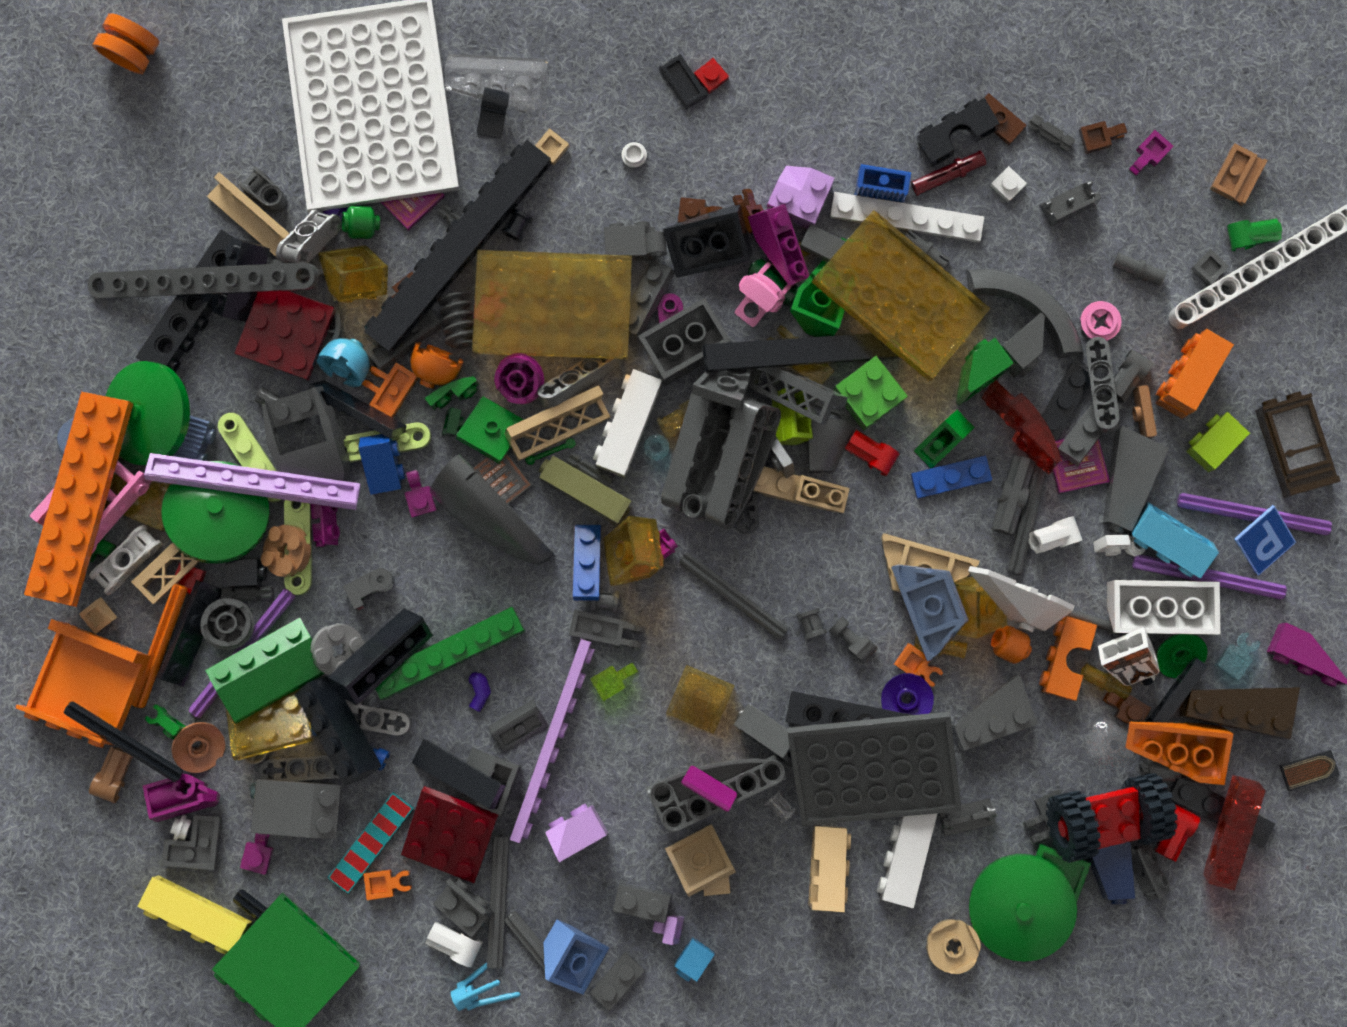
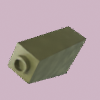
[538,456,633,528]

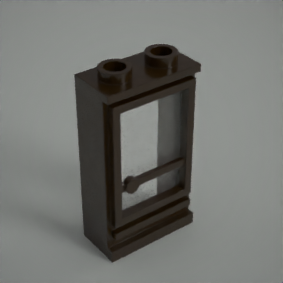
[1255,391,1341,498]

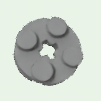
[311,623,365,675]

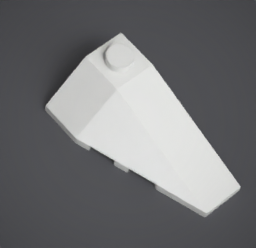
[968,566,1074,633]

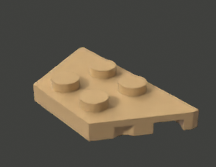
[881,533,980,593]

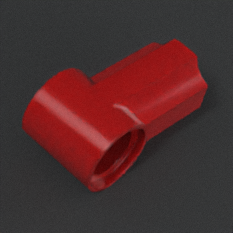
[844,430,900,476]
[1154,804,1200,862]

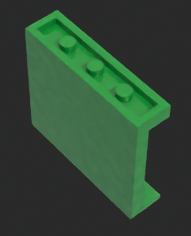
[212,892,360,1027]

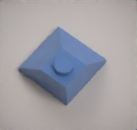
[543,920,609,994]

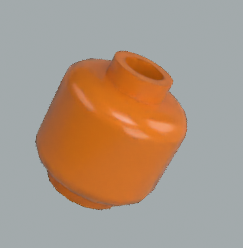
[991,626,1032,664]

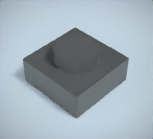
[1191,249,1229,286]

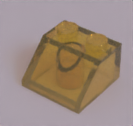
[319,245,388,303]
[603,516,664,586]
[954,575,1007,639]
[666,665,735,734]

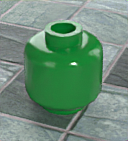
[342,206,380,239]

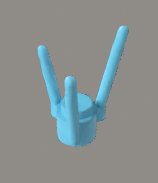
[451,962,520,1011]

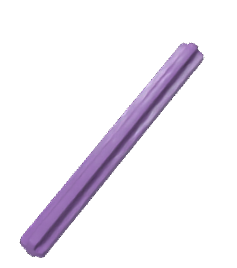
[1177,493,1332,535]
[1132,555,1287,599]
[189,588,295,718]

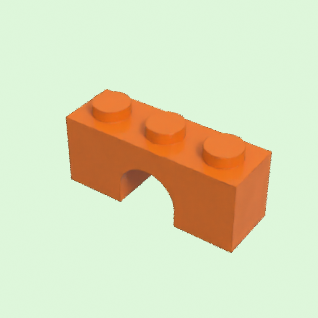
[1039,616,1097,701]

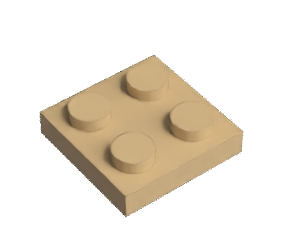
[665,824,736,897]

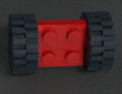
[1046,773,1178,863]

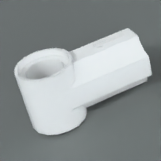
[1028,516,1082,554]
[425,922,483,967]

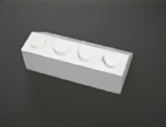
[1107,580,1220,635]

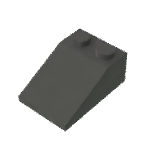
[251,779,341,839]

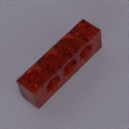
[1203,775,1266,891]

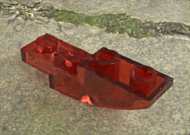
[982,380,1061,475]

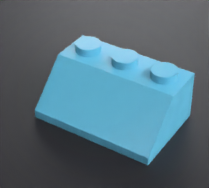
[1132,501,1219,579]

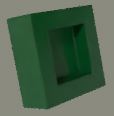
[441,408,463,437]

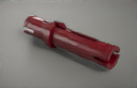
[911,150,987,196]

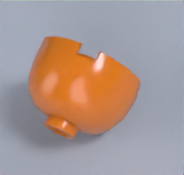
[410,342,464,389]

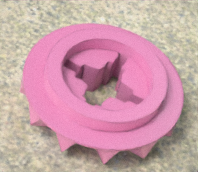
[1080,301,1122,341]

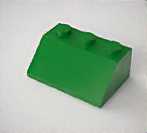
[956,338,1014,406]

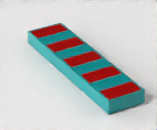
[327,792,414,894]

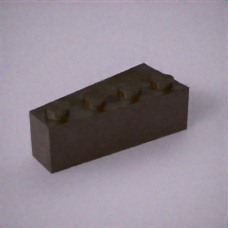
[1179,687,1300,739]

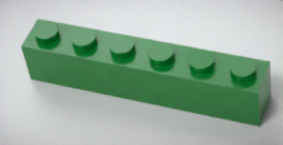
[375,607,526,700]

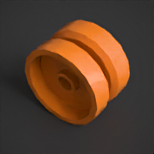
[92,13,160,75]

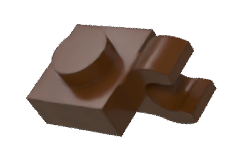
[1079,121,1127,154]
[733,189,763,233]
[678,197,722,223]
[1102,692,1151,725]

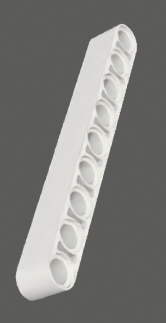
[1169,204,1347,329]

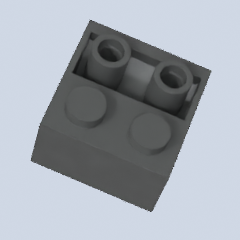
[454,747,521,816]

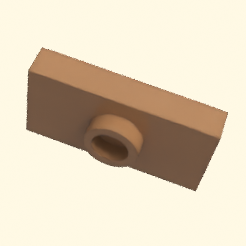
[1132,385,1157,439]

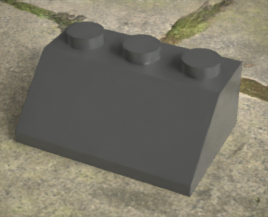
[638,298,731,386]

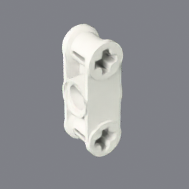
[89,524,162,595]

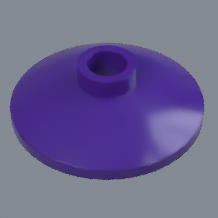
[881,673,934,715]

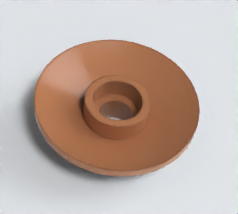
[172,722,225,773]

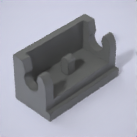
[1040,181,1102,227]

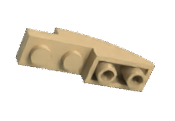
[753,466,850,513]

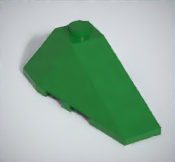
[790,238,865,337]

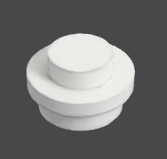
[622,142,647,168]
[170,815,192,841]

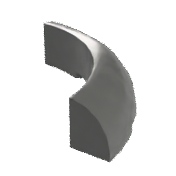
[966,269,1084,358]

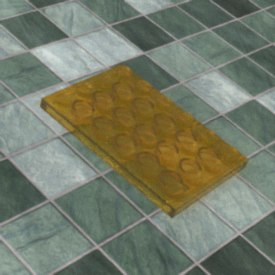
[812,210,990,382]
[472,250,632,359]

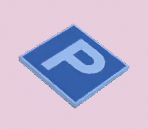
[1234,505,1296,576]

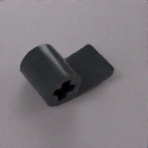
[477,87,510,139]

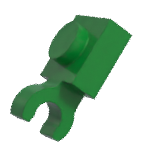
[145,704,186,740]

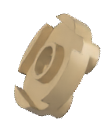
[926,919,981,974]

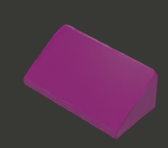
[681,766,737,812]

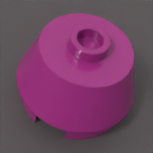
[494,353,544,404]

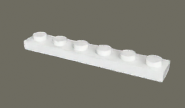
[830,192,984,243]

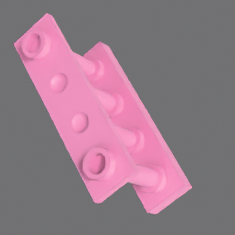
[30,461,152,553]

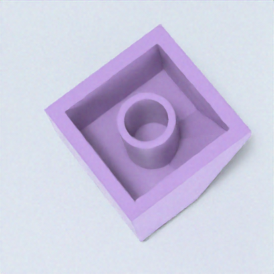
[767,166,834,229]
[545,804,608,862]

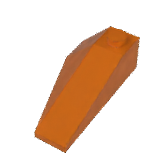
[1125,722,1233,785]

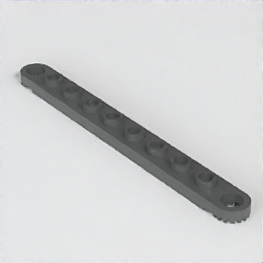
[87,263,320,299]

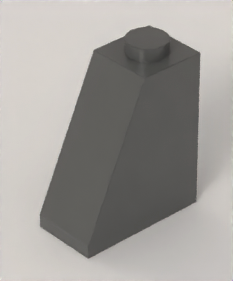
[734,703,793,769]

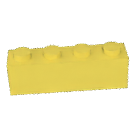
[137,875,252,954]

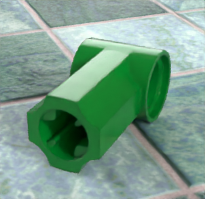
[1227,219,1282,252]

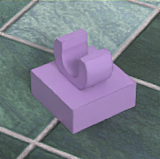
[652,915,684,945]

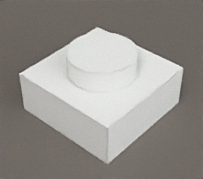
[990,166,1027,203]

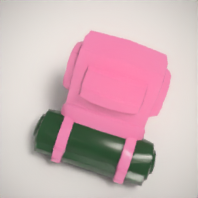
[735,258,798,327]

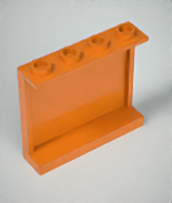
[15,619,151,748]

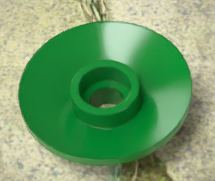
[1156,634,1208,678]

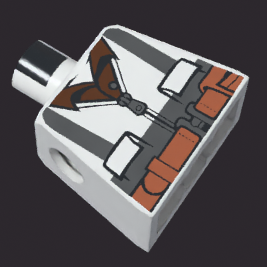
[1098,627,1160,686]

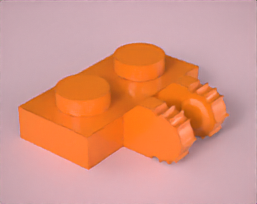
[361,363,418,418]

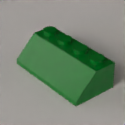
[205,618,325,724]

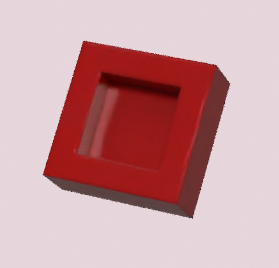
[694,58,729,94]
[175,562,206,594]

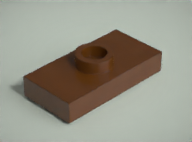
[985,93,1027,145]

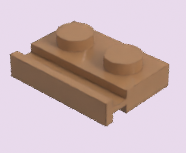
[1210,143,1268,206]

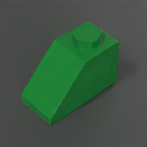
[914,409,975,468]

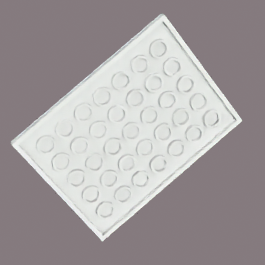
[282,0,460,213]

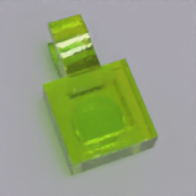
[590,663,638,701]

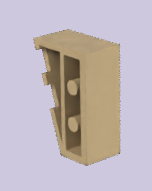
[808,825,851,912]

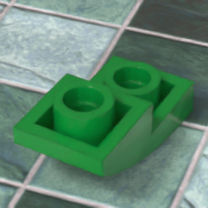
[425,376,479,410]

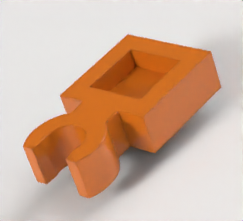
[894,643,943,687]
[363,869,412,900]

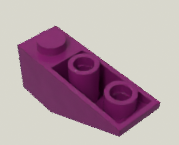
[748,204,809,286]
[1267,623,1347,687]

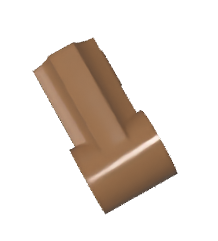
[89,746,133,804]

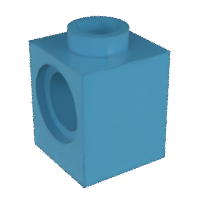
[675,937,715,982]

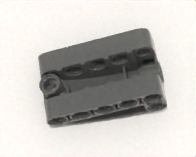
[661,393,781,530]
[645,754,787,832]

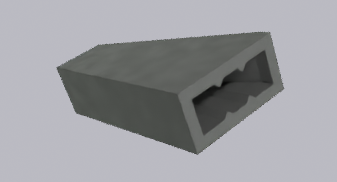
[1103,426,1169,535]

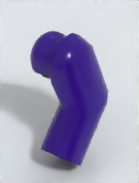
[468,672,491,712]

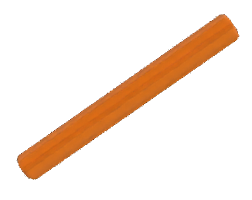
[132,584,188,708]

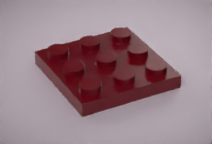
[234,291,336,381]
[401,786,499,883]

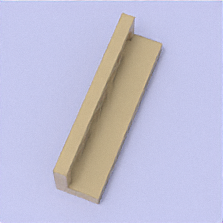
[207,172,290,257]
[504,385,610,462]
[131,544,200,604]

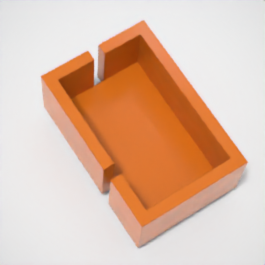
[1155,329,1234,419]

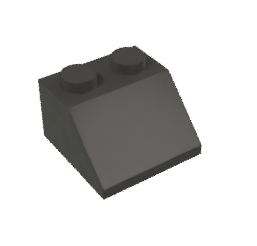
[1002,312,1045,378]

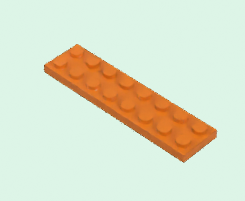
[24,391,133,607]

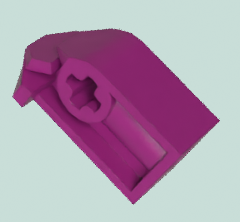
[143,774,220,822]

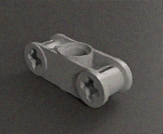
[276,209,341,263]

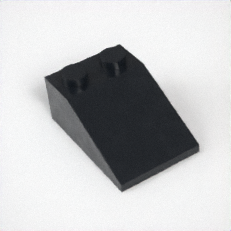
[663,205,753,278]

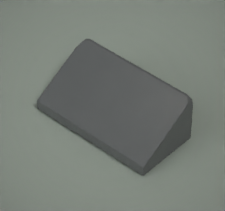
[488,700,549,753]

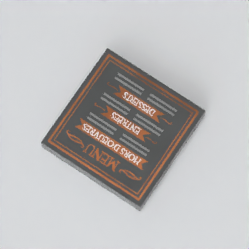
[473,453,533,504]

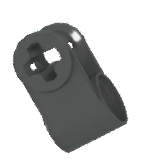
[238,166,288,213]

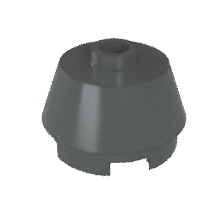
[201,598,254,650]

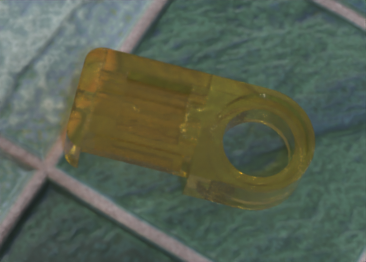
[657,399,690,439]

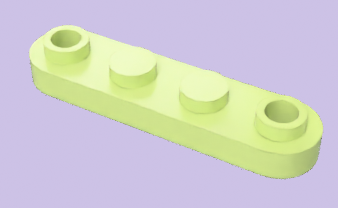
[218,413,282,502]
[344,422,431,463]
[284,500,312,595]

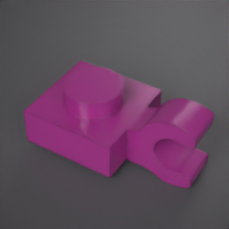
[1129,130,1174,175]
[404,470,437,518]
[240,833,274,875]

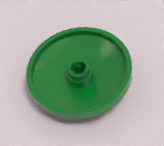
[106,361,190,465]
[161,461,270,564]
[969,854,1077,962]

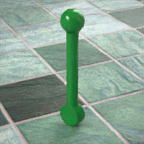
[525,438,576,465]

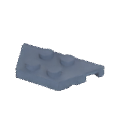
[891,564,969,661]

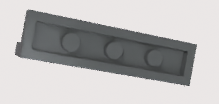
[748,367,848,425]

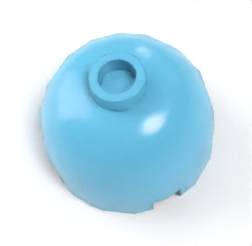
[317,338,370,387]

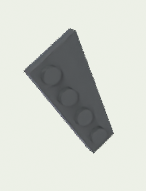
[692,341,753,409]

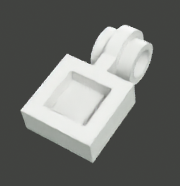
[1093,535,1145,556]

